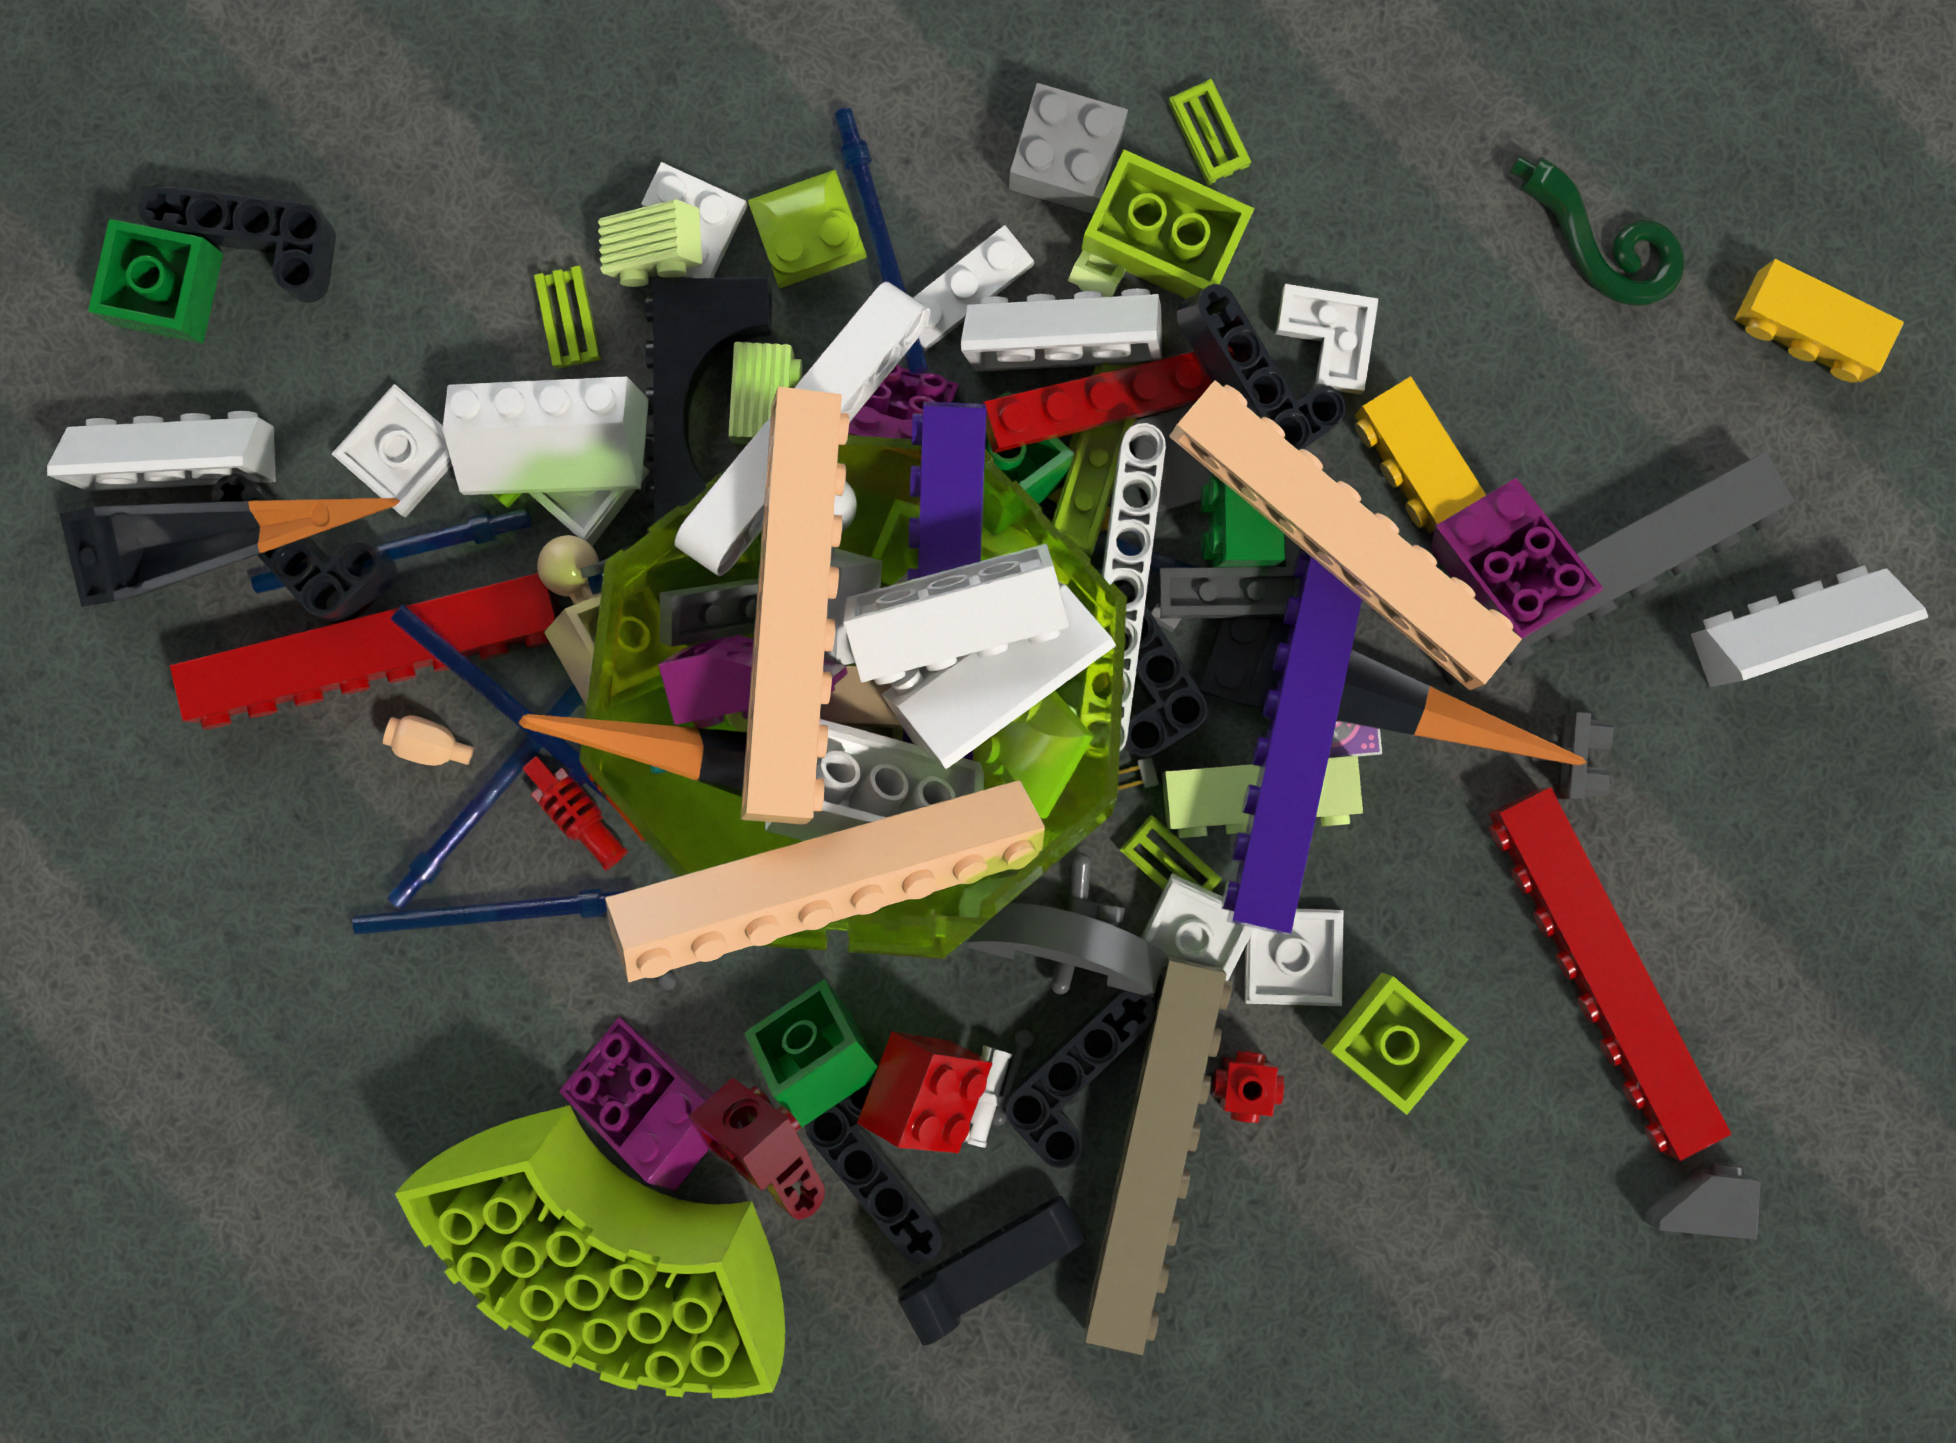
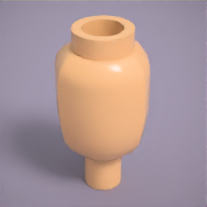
[383,715,474,766]

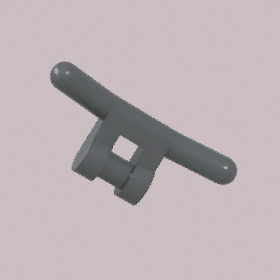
[1051,852,1125,994]

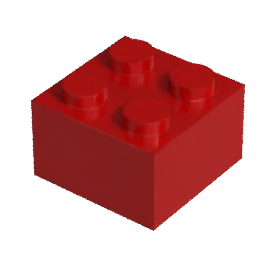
[857,1031,993,1153]

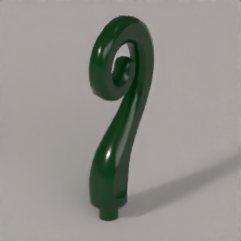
[1510,156,1684,306]

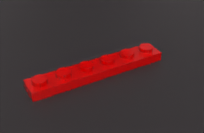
[982,346,1235,453]

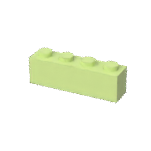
[1162,756,1363,838]

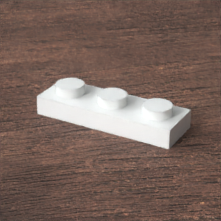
[913,225,1034,352]

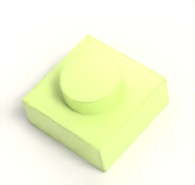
[1068,250,1126,297]

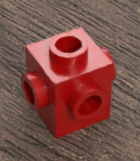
[1212,1051,1284,1123]

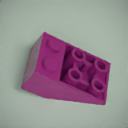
[837,364,959,503]
[1431,478,1603,639]
[659,635,848,729]
[559,1017,714,1191]

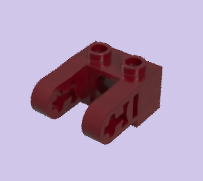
[688,1078,825,1220]

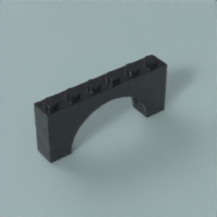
[645,277,772,568]

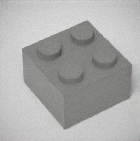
[1009,83,1128,214]

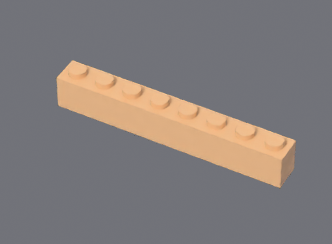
[1169,381,1522,690]
[741,386,849,825]
[605,780,1045,982]

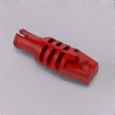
[522,756,628,871]

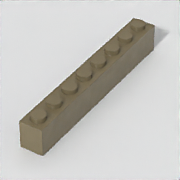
[1084,955,1232,1355]

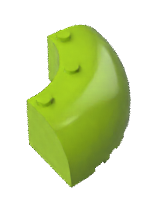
[395,1105,785,1398]

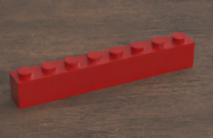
[170,573,561,729]
[1488,787,1732,1161]

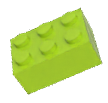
[1081,149,1255,299]

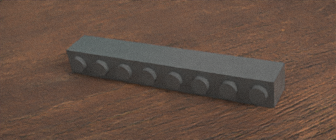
[1437,451,1795,686]

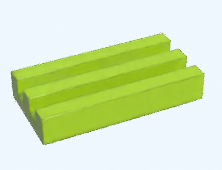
[1168,79,1251,185]
[534,265,601,369]
[1119,815,1222,891]

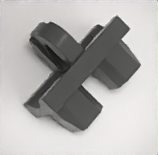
[1530,712,1614,800]

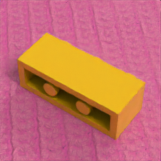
[1734,259,1904,383]
[1354,376,1486,533]

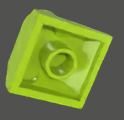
[748,170,867,289]
[973,690,1094,819]

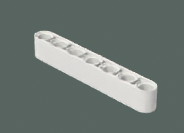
[675,282,931,576]
[1082,423,1166,759]

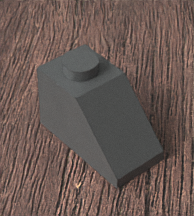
[1644,1162,1761,1240]

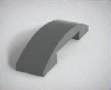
[967,902,1166,998]

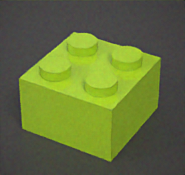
[1321,972,1469,1115]

